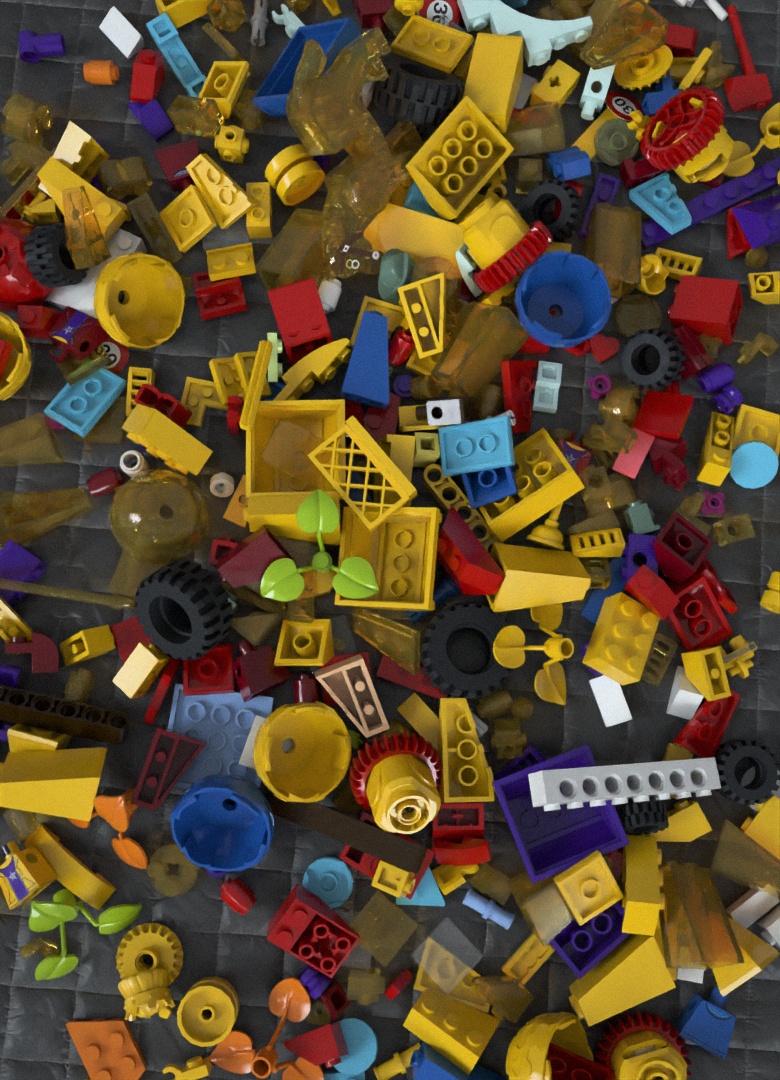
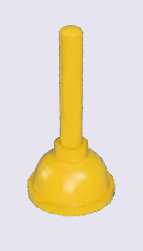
[526,502,565,551]

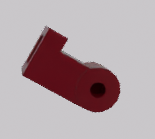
[618,157,663,190]

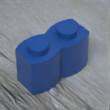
[546,146,591,182]

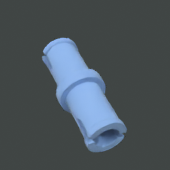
[462,889,515,930]

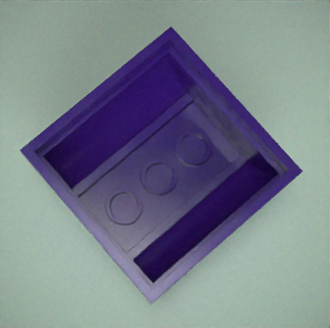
[492,744,630,883]

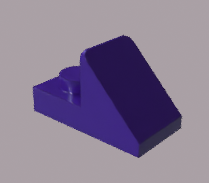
[127,99,174,142]

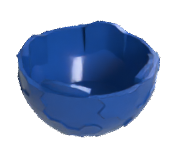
[515,250,612,348]
[170,774,274,872]

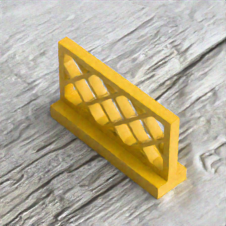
[307,416,418,532]

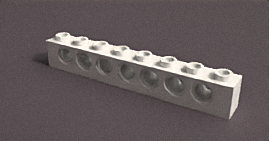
[528,757,721,811]

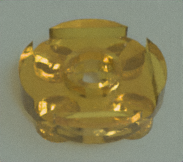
[147,843,199,897]

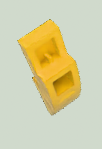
[273,338,353,401]

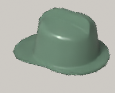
[378,249,417,305]

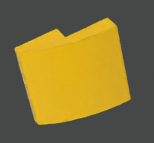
[209,351,271,407]

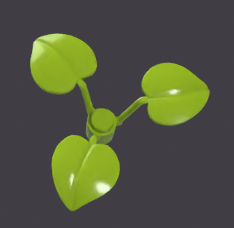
[261,489,379,602]
[28,889,142,981]

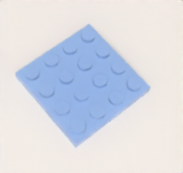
[168,684,274,788]

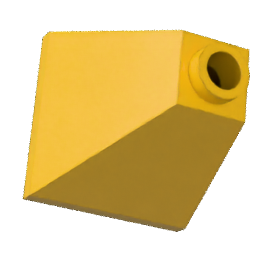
[7,724,73,752]
[699,911,780,997]

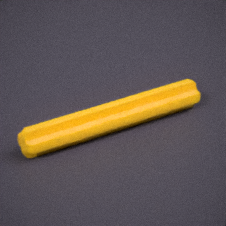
[239,340,273,431]

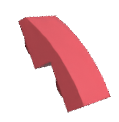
[612,428,655,479]

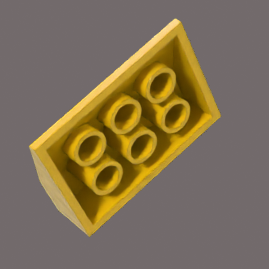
[405,95,514,221]
[479,427,585,542]

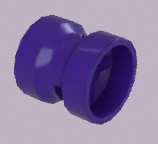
[297,965,331,1000]

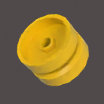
[265,144,325,206]
[177,976,240,1047]

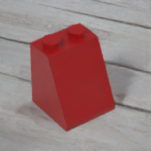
[668,275,743,345]

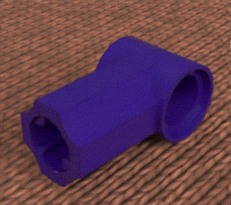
[18,30,66,63]

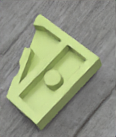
[267,333,282,383]

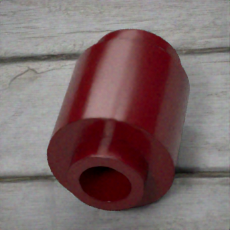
[86,466,125,498]
[293,674,320,703]

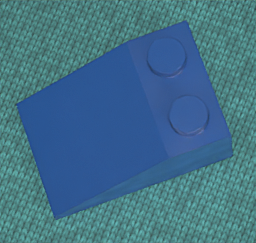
[462,465,518,509]

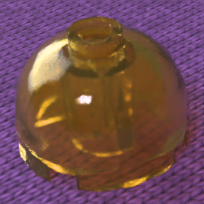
[598,386,639,434]

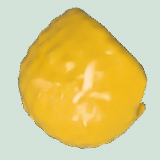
[631,254,669,295]

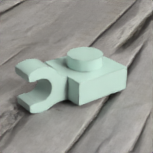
[272,4,305,38]

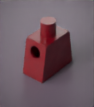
[353,0,394,37]
[232,638,292,703]

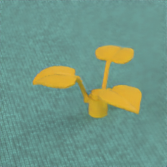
[722,102,780,186]
[493,603,574,705]

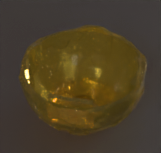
[109,468,208,565]

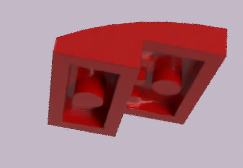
[192,271,248,321]

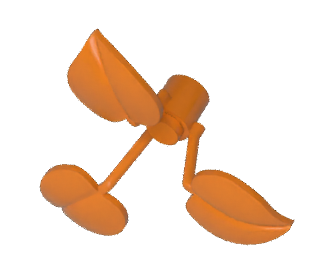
[67,788,150,869]
[209,977,325,1080]

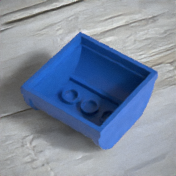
[251,17,368,118]

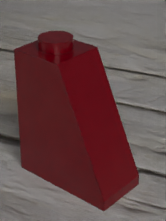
[217,525,297,588]

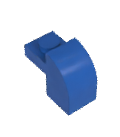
[641,72,682,117]

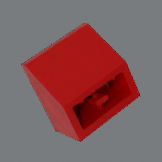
[431,802,484,851]

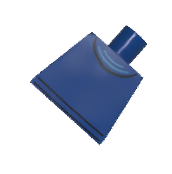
[673,986,735,1060]

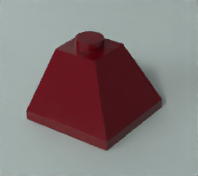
[653,511,714,586]

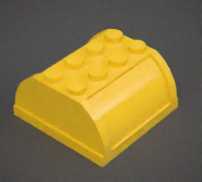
[246,399,346,500]
[334,506,442,611]

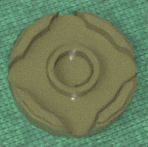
[594,118,639,166]

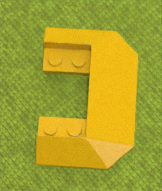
[357,160,501,281]

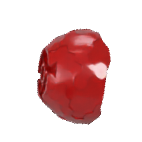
[0,219,54,312]

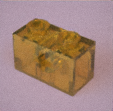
[167,95,225,138]

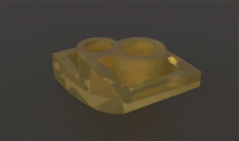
[287,568,318,623]

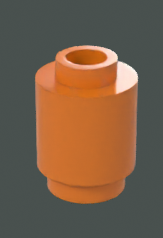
[83,60,119,85]

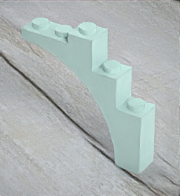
[457,0,593,67]

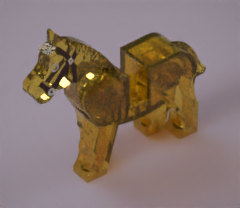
[286,27,426,281]

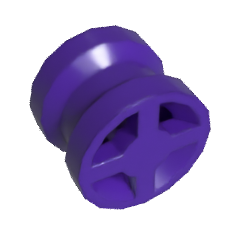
[712,385,744,415]

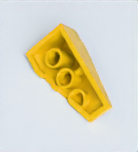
[37,156,128,254]
[438,698,494,803]

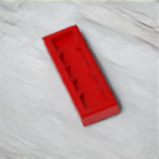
[376,652,447,700]

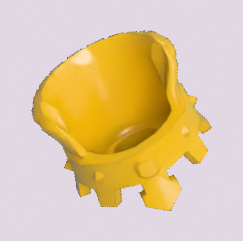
[118,968,175,1021]

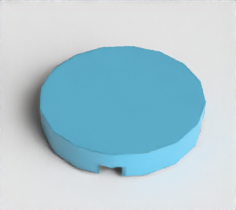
[729,441,779,489]
[303,856,353,909]
[334,1017,379,1075]

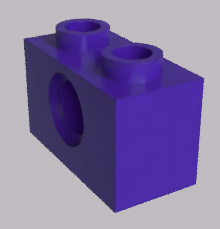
[620,534,658,586]

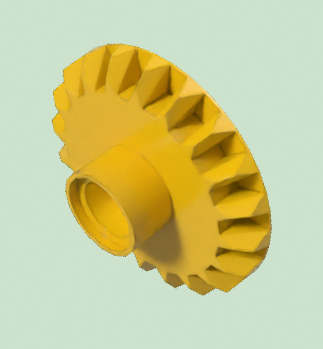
[613,43,673,91]
[115,923,183,986]

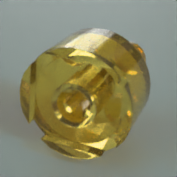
[1,90,54,149]
[411,256,462,307]

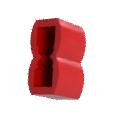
[134,384,192,428]

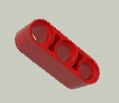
[630,19,698,57]

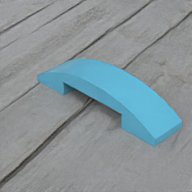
[146,12,206,107]

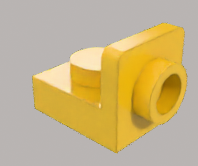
[371,860,416,898]

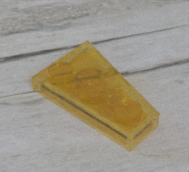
[352,607,420,676]

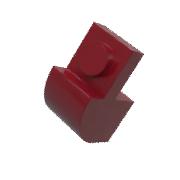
[649,436,687,485]
[5,630,59,673]

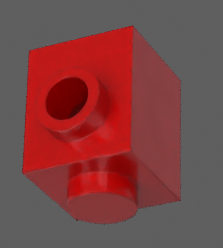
[209,537,239,568]

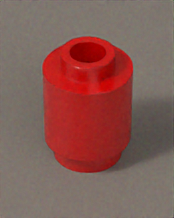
[388,329,415,366]
[219,877,257,916]

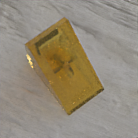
[231,613,282,646]

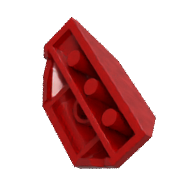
[437,507,506,595]

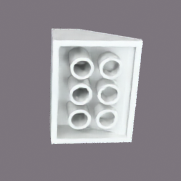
[45,228,148,319]

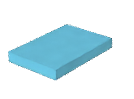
[44,358,127,438]
[438,415,515,477]

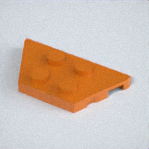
[66,1018,147,1080]

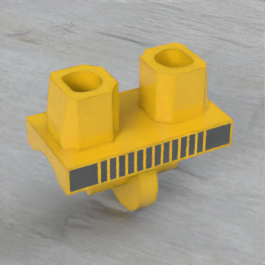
[717,635,757,679]

